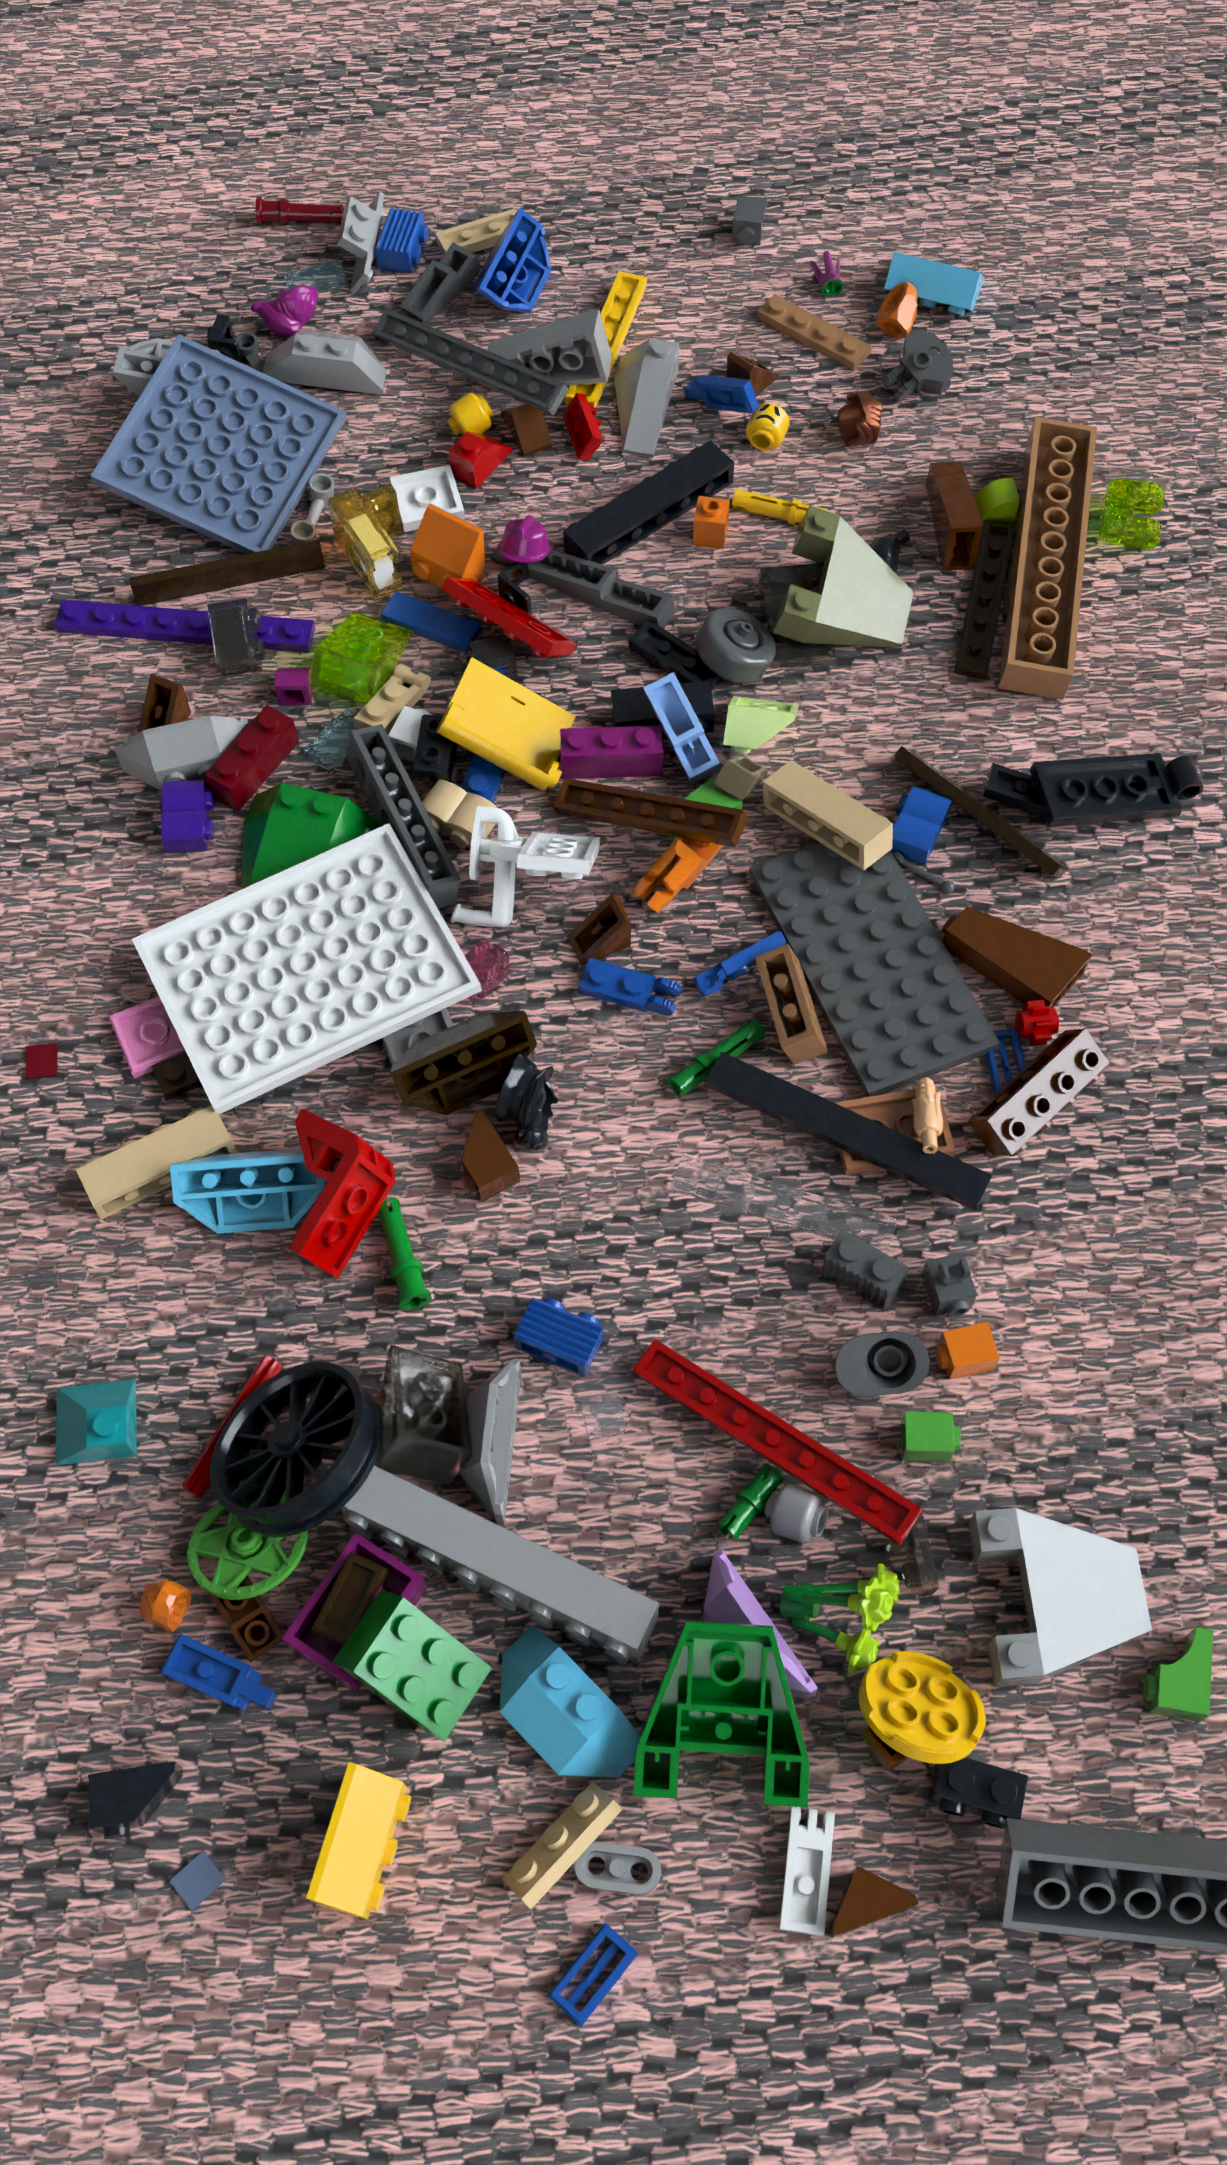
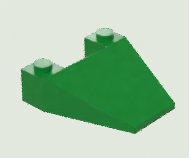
[633,1620,810,1808]

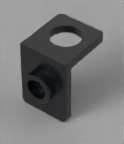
[497,562,532,615]

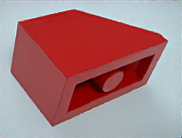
[448,431,512,489]

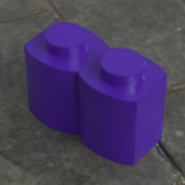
[161,780,215,853]

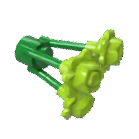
[780,1563,900,1674]

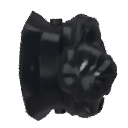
[495,1054,558,1150]

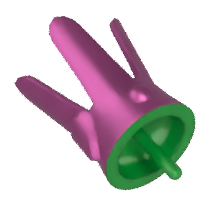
[810,251,844,296]

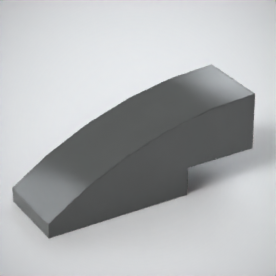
[400,243,482,322]

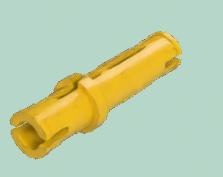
[732,488,828,525]

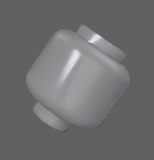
[765,1484,829,1544]

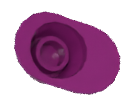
[497,515,555,563]

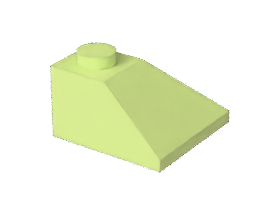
[723,696,799,753]

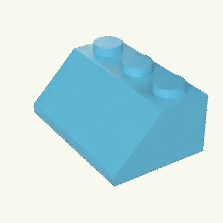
[884,252,985,316]

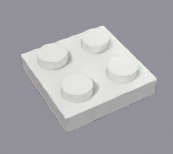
[390,465,465,532]

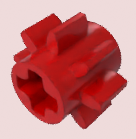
[1015,1000,1059,1046]

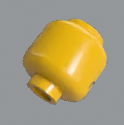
[447,392,494,436]

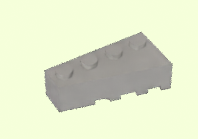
[487,308,612,391]

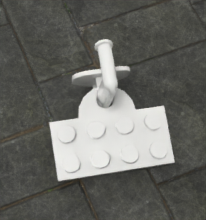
[451,806,600,928]

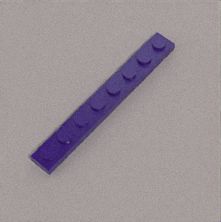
[54,599,315,653]

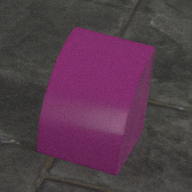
[274,668,314,706]

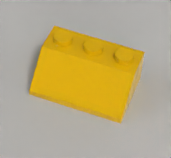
[306,1762,411,1920]

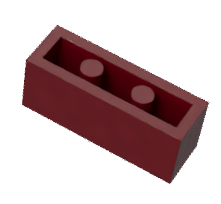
[204,705,299,812]

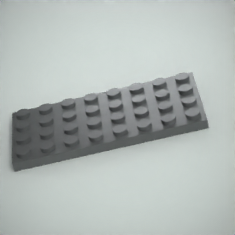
[749,842,1000,1097]

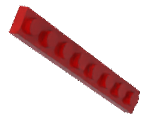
[633,1339,922,1546]

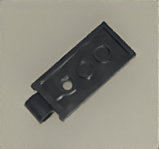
[1029,753,1203,826]

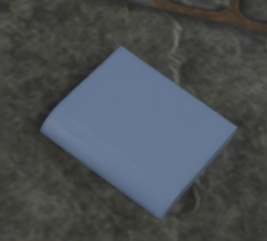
[169,1850,226,1911]

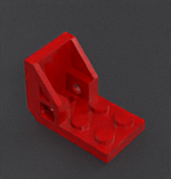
[289,1108,396,1279]

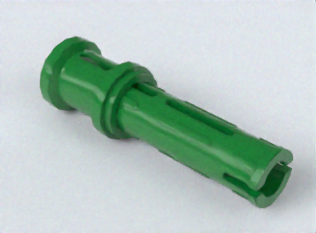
[378,1198,432,1311]

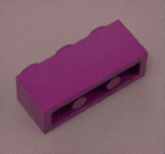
[560,725,663,779]

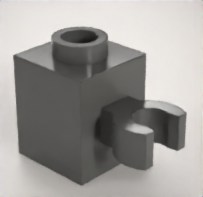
[922,1252,977,1317]

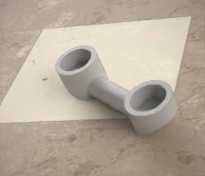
[291,473,334,544]

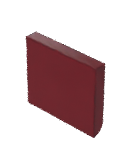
[26,1043,58,1079]

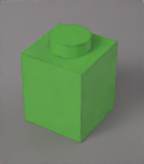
[901,1411,961,1462]

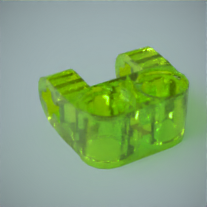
[1098,478,1165,550]

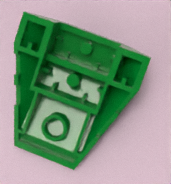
[241,783,380,890]

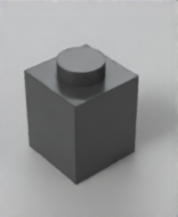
[732,196,767,246]

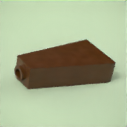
[926,461,983,571]
[942,907,1092,1008]

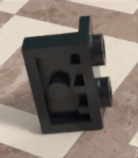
[413,714,458,784]

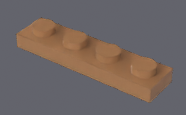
[757,294,872,371]

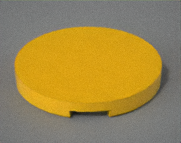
[858,1651,986,1764]

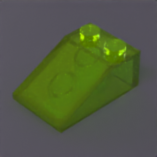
[311,611,413,703]

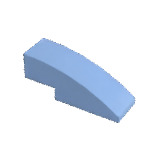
[643,672,721,785]

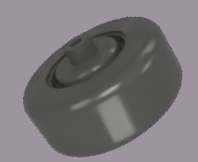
[695,608,776,683]

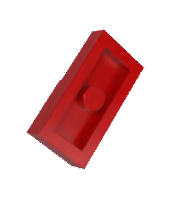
[562,392,603,461]

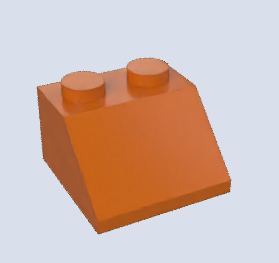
[410,503,486,588]

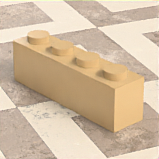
[763,760,893,870]
[76,1105,237,1220]

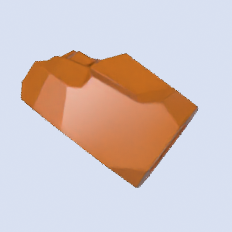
[876,282,918,339]
[139,1579,192,1632]

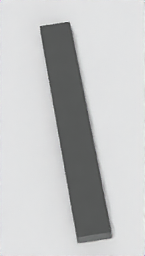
[372,308,569,416]

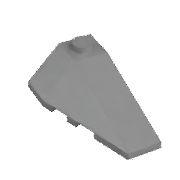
[614,339,679,458]

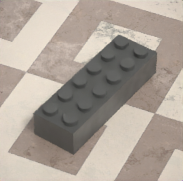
[996,1818,1227,1952]

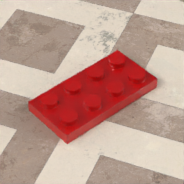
[441,577,577,658]

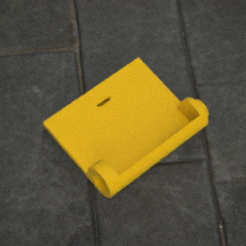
[436,657,576,792]

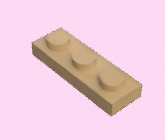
[435,208,517,256]
[502,1781,622,1910]

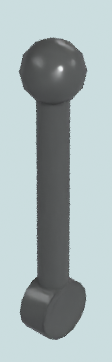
[893,852,955,894]

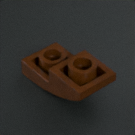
[209,1575,284,1663]

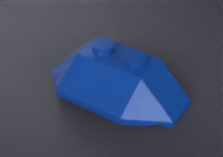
[473,208,552,313]

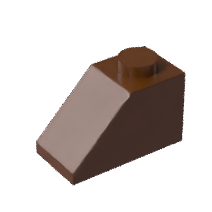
[460,1109,521,1202]

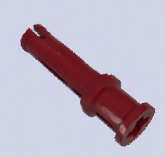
[255,197,344,226]

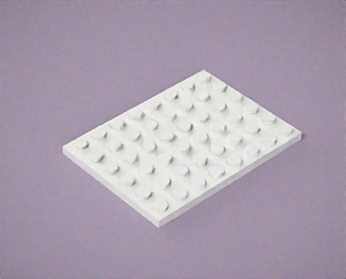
[132,823,482,1114]

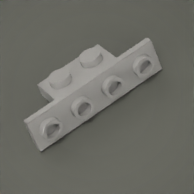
[337,192,385,293]

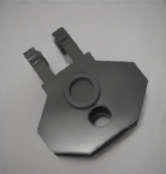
[882,329,953,402]

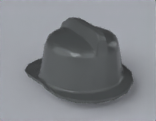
[835,1331,930,1397]

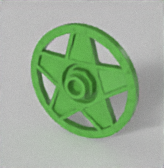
[187,1494,308,1600]

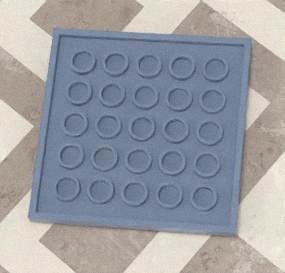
[90,334,346,554]

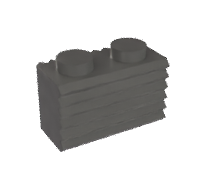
[822,1229,909,1310]

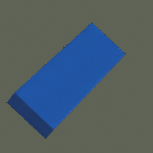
[381,591,482,653]

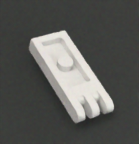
[779,1807,835,1937]

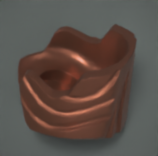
[838,391,882,447]

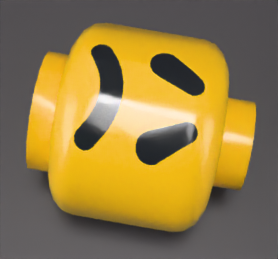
[745,403,790,451]

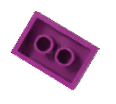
[282,1532,428,1694]

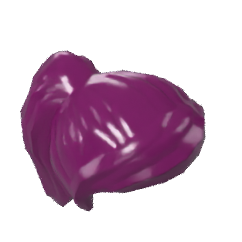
[250,284,319,339]

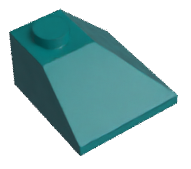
[56,1379,137,1465]

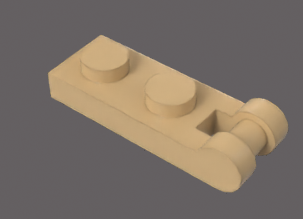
[354,664,431,735]

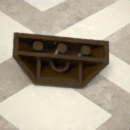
[389,1010,537,1115]

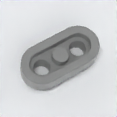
[574,1842,661,1895]

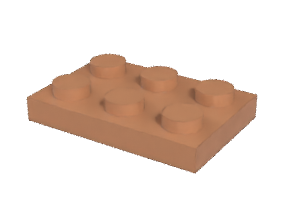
[835,1085,956,1175]

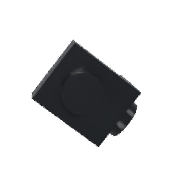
[207,314,242,363]

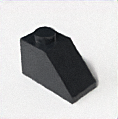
[88,1761,183,1839]

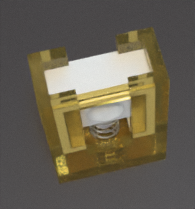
[327,483,403,602]

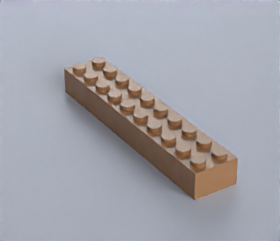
[998,416,1097,700]

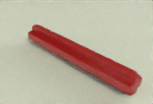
[182,1355,282,1498]

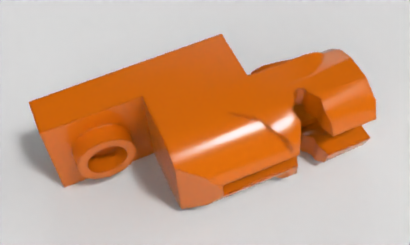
[631,837,724,913]

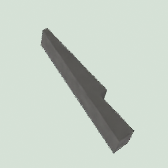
[491,549,675,629]

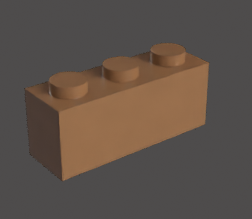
[755,944,828,1065]

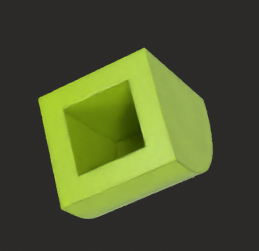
[974,477,1020,523]

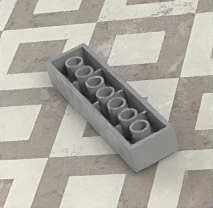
[341,1466,659,1666]

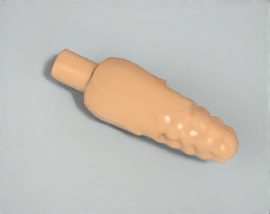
[911,1077,943,1154]

